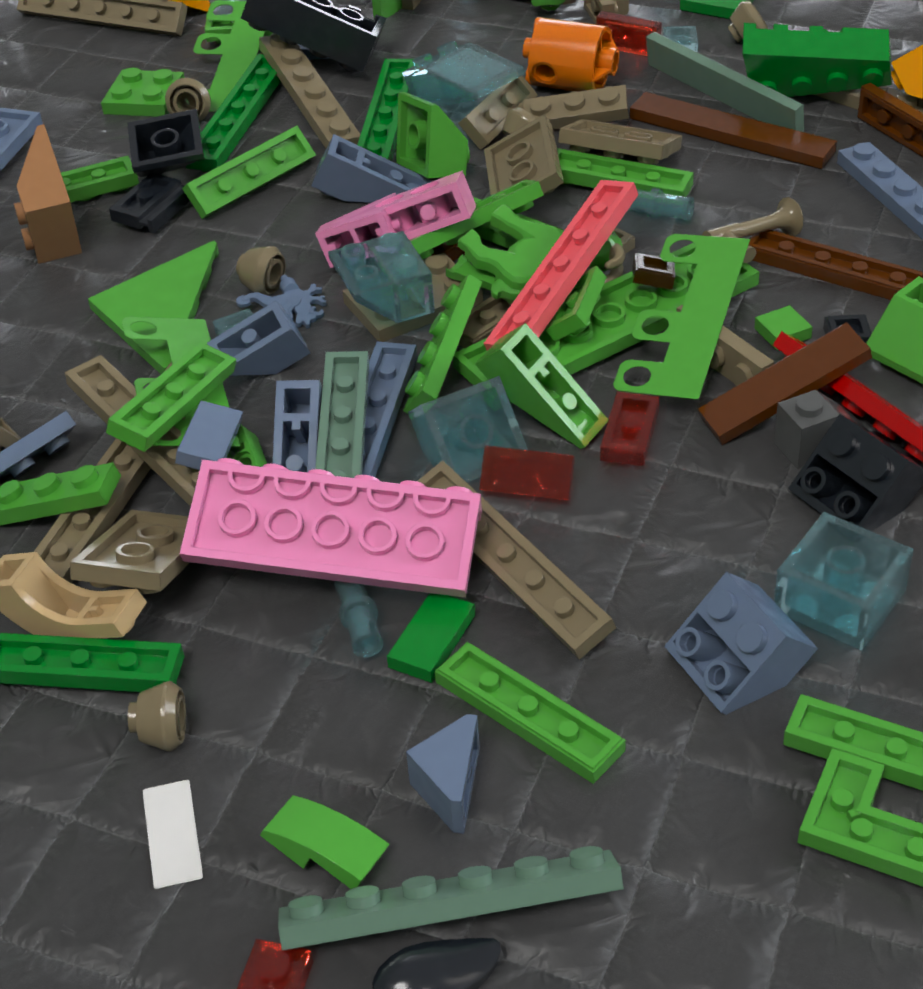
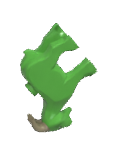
[446,204,626,304]

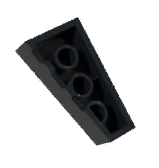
[241,0,387,72]

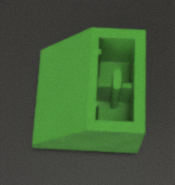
[866,276,923,384]

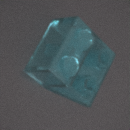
[328,231,435,323]

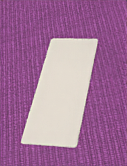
[143,780,203,889]

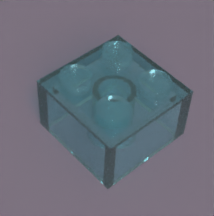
[774,512,914,651]

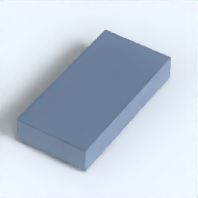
[175,400,243,470]

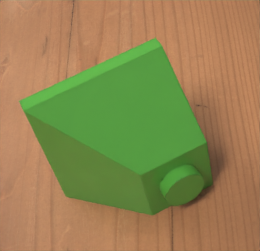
[396,92,470,178]

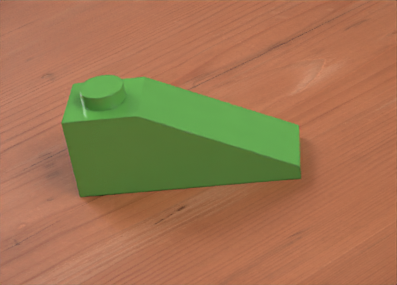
[475,323,609,449]

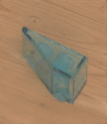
[402,41,526,106]

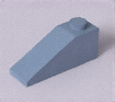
[311,134,431,203]
[272,380,322,472]

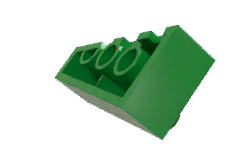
[743,23,892,97]

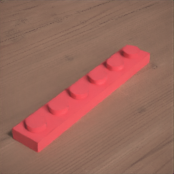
[483,180,639,351]

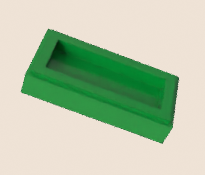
[387,593,475,683]

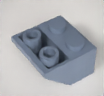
[664,572,818,715]

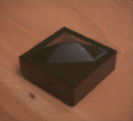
[632,253,675,290]

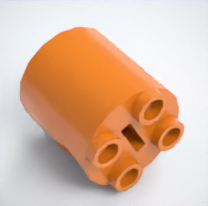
[523,17,619,92]

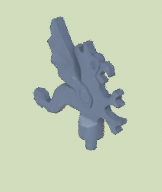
[236,275,326,329]

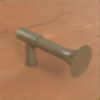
[702,197,803,263]

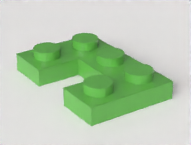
[797,748,923,887]

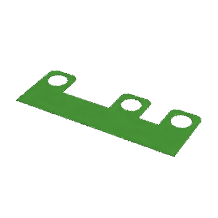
[193,0,265,112]
[613,234,750,400]
[122,317,240,447]

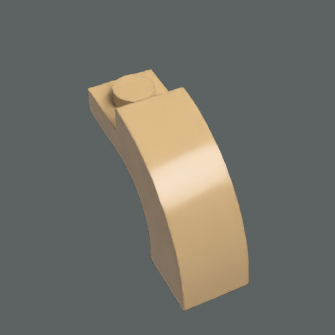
[0,552,147,639]

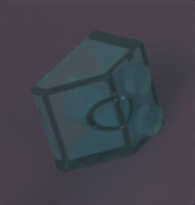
[408,376,531,482]

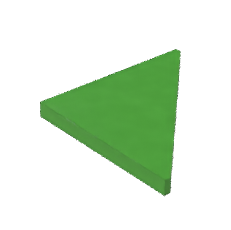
[88,240,219,374]

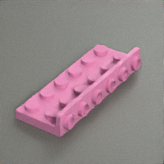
[180,458,482,598]

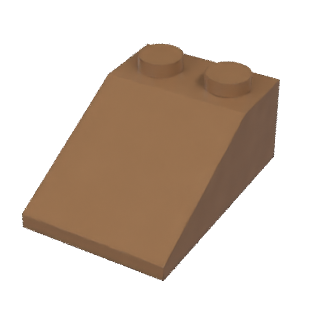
[13,124,82,264]

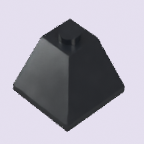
[127,109,205,177]

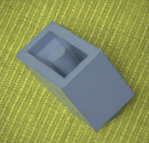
[207,300,310,376]

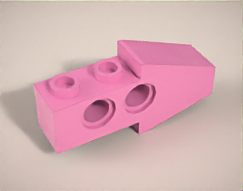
[315,170,476,268]

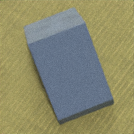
[406,714,480,834]

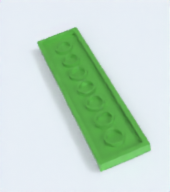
[452,243,759,409]

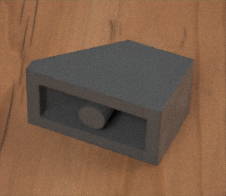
[774,390,867,469]

